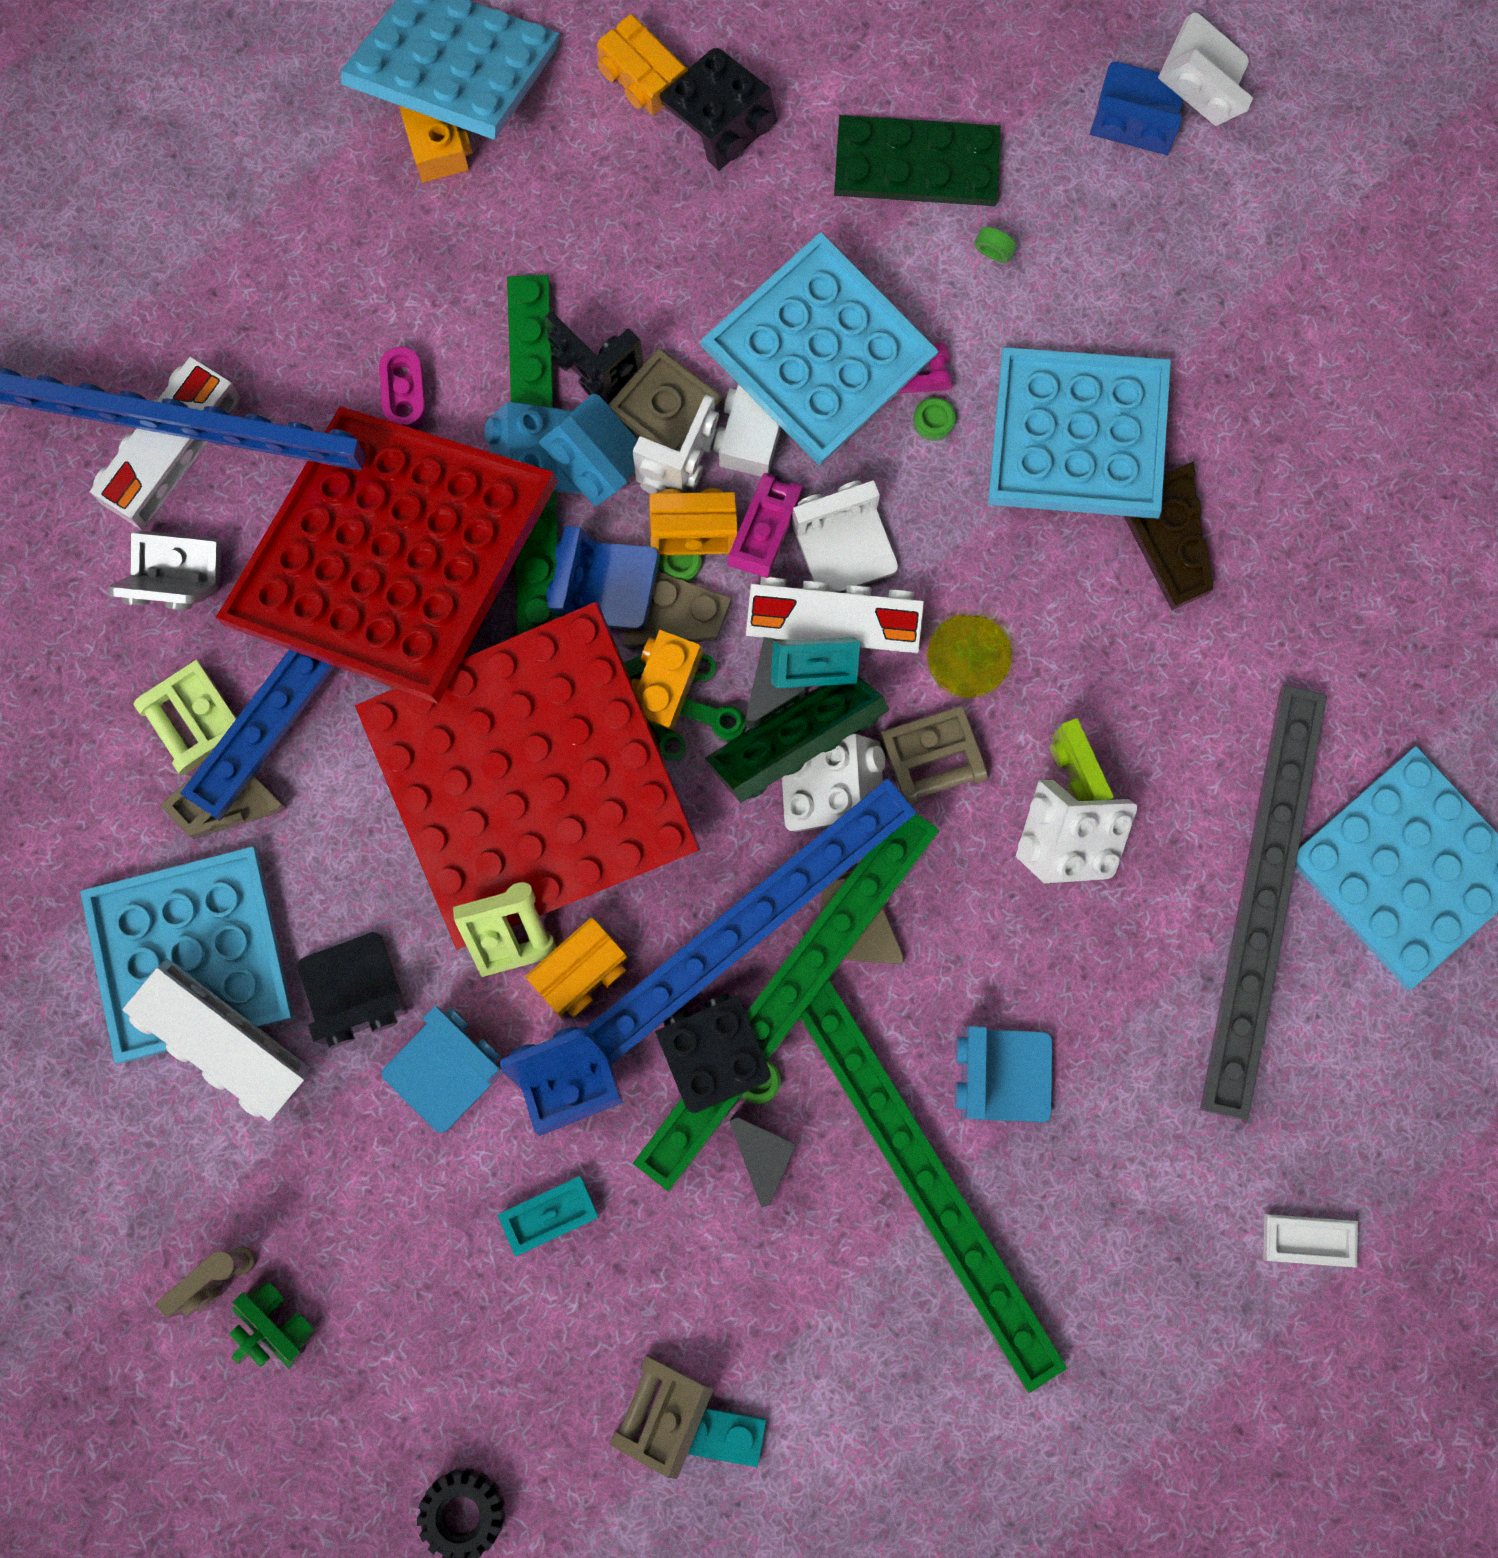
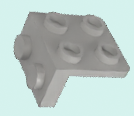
[109,530,221,610]

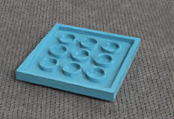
[341,0,560,140]
[700,232,939,466]
[988,347,1171,519]
[1295,746,1498,991]
[80,847,295,1064]

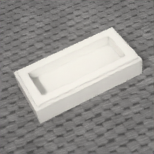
[1263,1214,1358,1268]

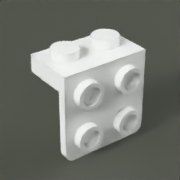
[1158,12,1253,126]
[633,394,719,493]
[792,480,898,593]
[782,734,885,832]
[1015,780,1137,884]

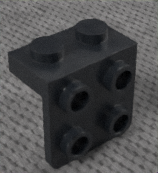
[660,48,777,171]
[297,932,408,1048]
[655,994,771,1113]

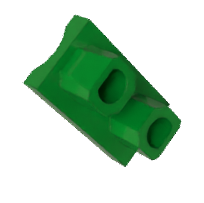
[229,1282,314,1369]

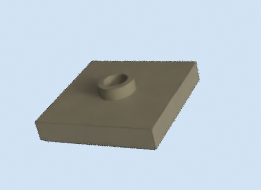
[608,347,724,452]

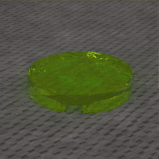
[926,614,1011,699]

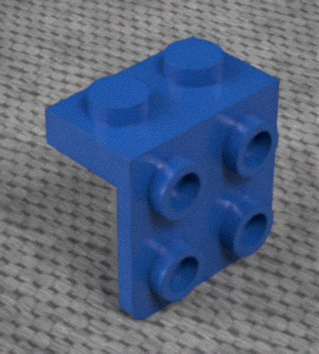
[1089,62,1183,155]
[547,526,660,631]
[500,1027,624,1136]

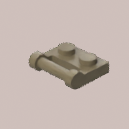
[880,706,988,805]
[155,1247,256,1318]
[609,1355,714,1479]

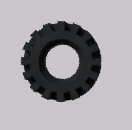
[417,1468,505,1558]

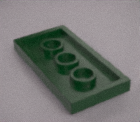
[834,115,1001,206]
[705,676,890,803]

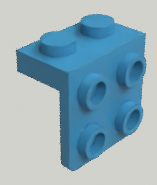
[539,394,638,507]
[484,401,582,494]
[382,1006,503,1133]
[954,1026,1052,1122]

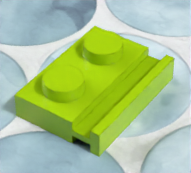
[1050,718,1114,801]

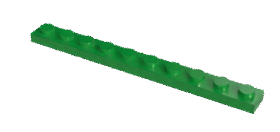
[507,275,559,635]
[632,813,940,1192]
[800,980,1067,1393]

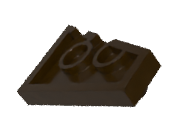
[1123,461,1213,610]

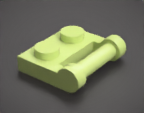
[133,660,237,775]
[453,882,557,977]

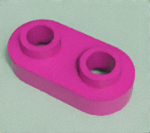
[379,347,426,429]

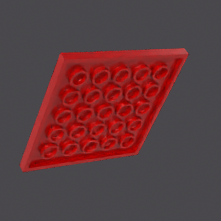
[216,406,558,704]
[354,602,701,950]

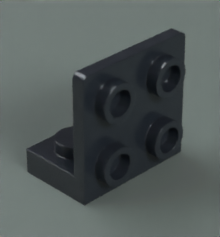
[544,311,643,405]

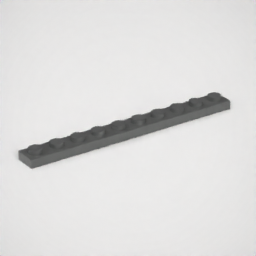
[1200,685,1327,1121]

